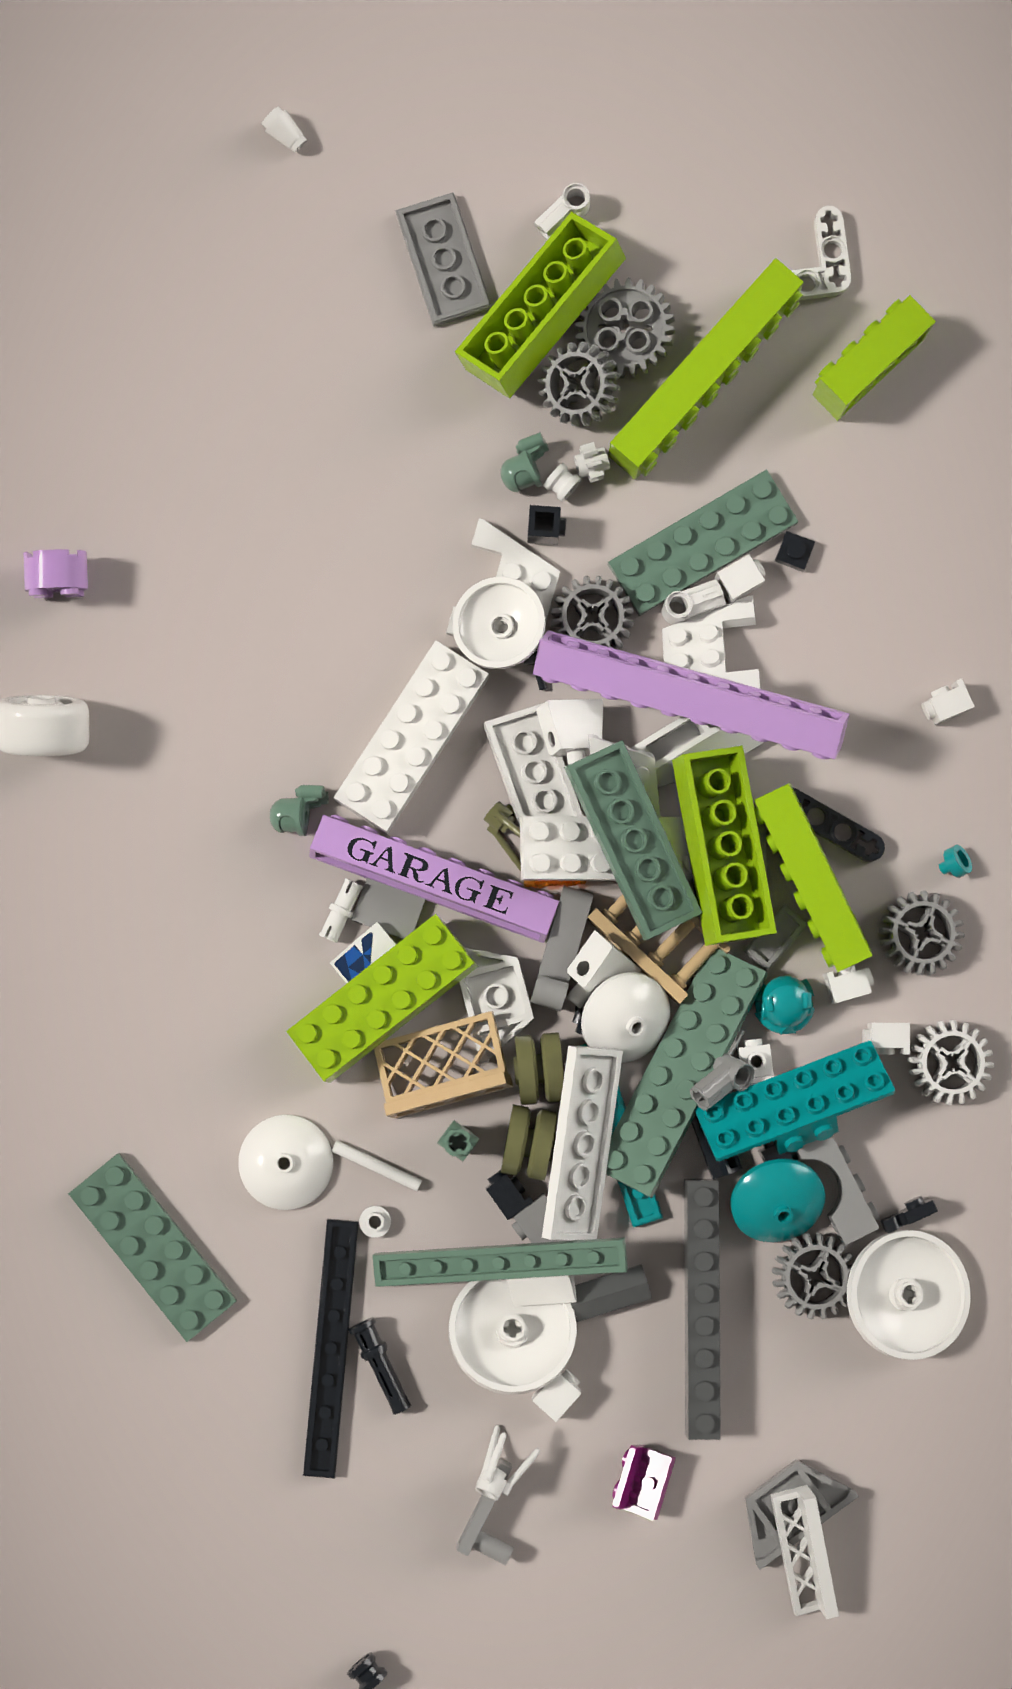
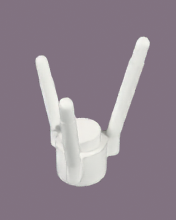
[475,1425,540,1500]

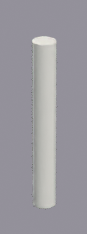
[331,1140,422,1191]

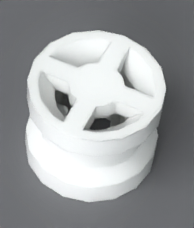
[543,463,582,502]

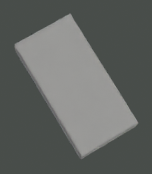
[743,904,808,972]

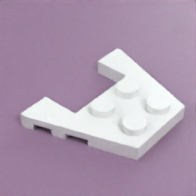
[446,518,560,636]
[662,595,761,689]

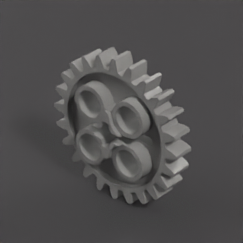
[575,278,676,379]

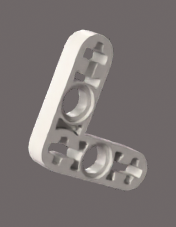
[791,206,851,300]

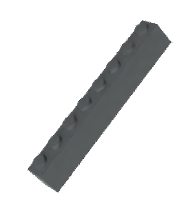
[684,1179,721,1440]

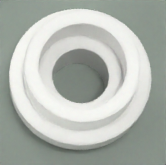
[359,1206,391,1238]

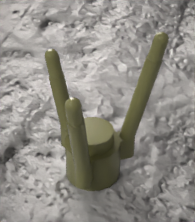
[483,801,521,871]

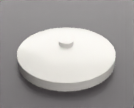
[847,1230,971,1360]
[449,1279,577,1395]

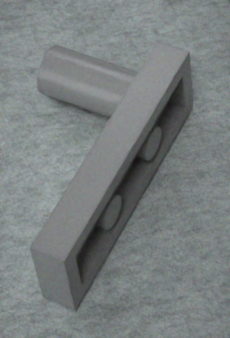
[456,1458,514,1565]

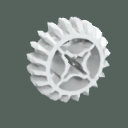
[908,1020,994,1105]

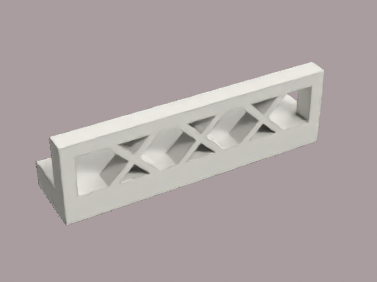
[770,1485,839,1619]

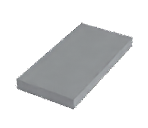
[396,192,491,327]

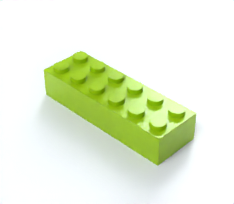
[455,211,626,399]
[672,745,777,946]
[754,783,873,972]
[286,914,479,1083]

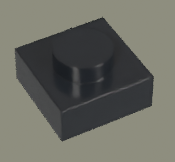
[775,531,815,572]

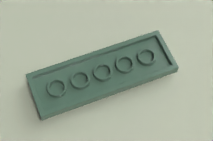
[608,469,799,616]
[564,740,702,941]
[68,1153,238,1342]

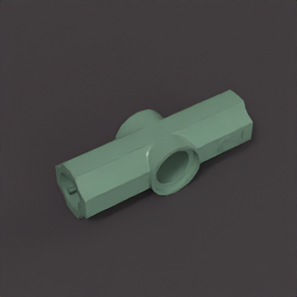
[437,1120,479,1162]

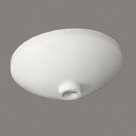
[452,577,546,669]
[581,972,670,1063]
[239,1115,333,1210]

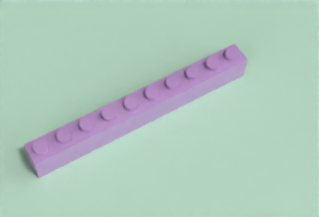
[533,630,850,759]

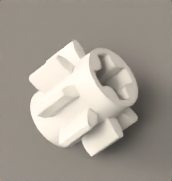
[574,442,610,483]

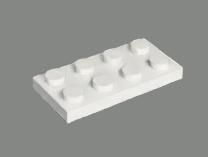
[483,703,583,827]

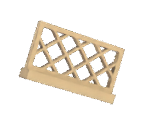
[374,1011,513,1119]

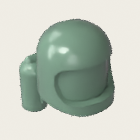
[500,432,549,492]
[270,785,329,836]

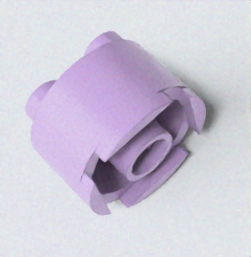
[23,549,88,599]

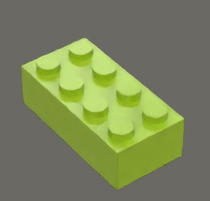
[812,295,936,421]

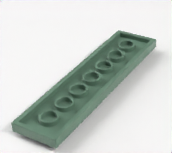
[606,949,768,1198]

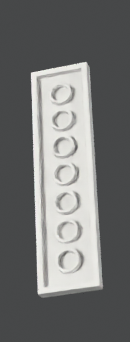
[520,816,767,881]

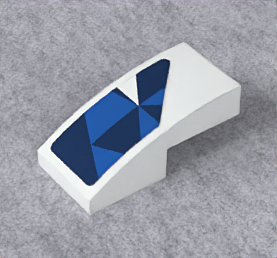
[330,922,396,984]

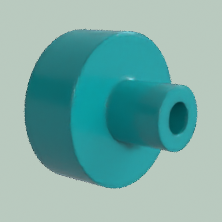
[939,845,972,878]

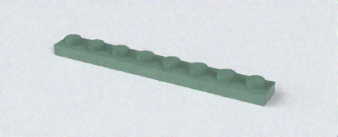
[372,1237,628,1287]

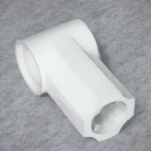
[534,183,590,240]
[662,579,726,624]

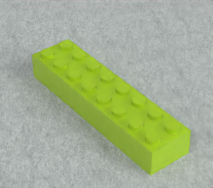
[608,258,804,480]

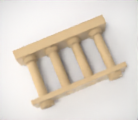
[587,894,731,1004]

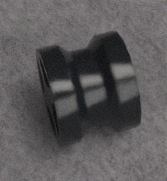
[347,1652,388,1689]

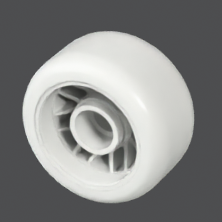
[0,695,89,756]

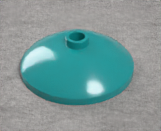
[730,1159,825,1243]

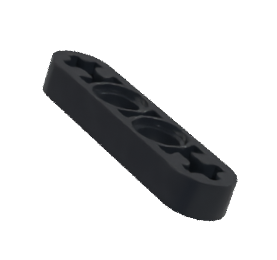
[793,788,885,862]

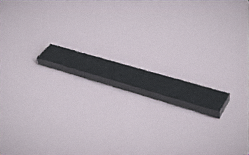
[303,1219,359,1479]

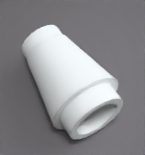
[262,106,307,153]

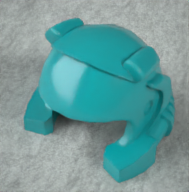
[755,976,815,1035]

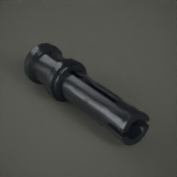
[348,1317,412,1415]

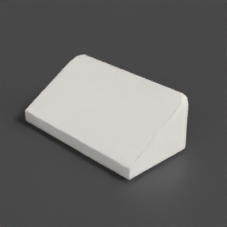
[507,1275,577,1307]

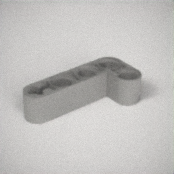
[530,885,594,1011]

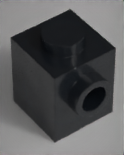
[527,505,566,545]

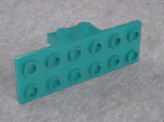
[695,1041,895,1161]

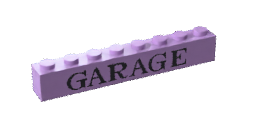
[309,815,559,943]

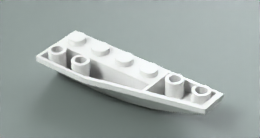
[630,716,764,787]

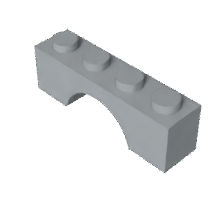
[796,1133,880,1246]

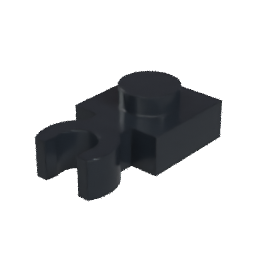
[880,1196,938,1233]

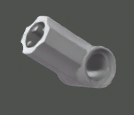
[689,1054,755,1111]

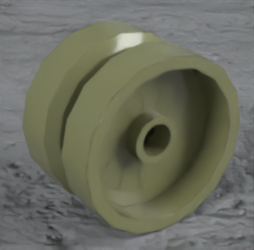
[513,1032,564,1106]
[500,1104,557,1181]

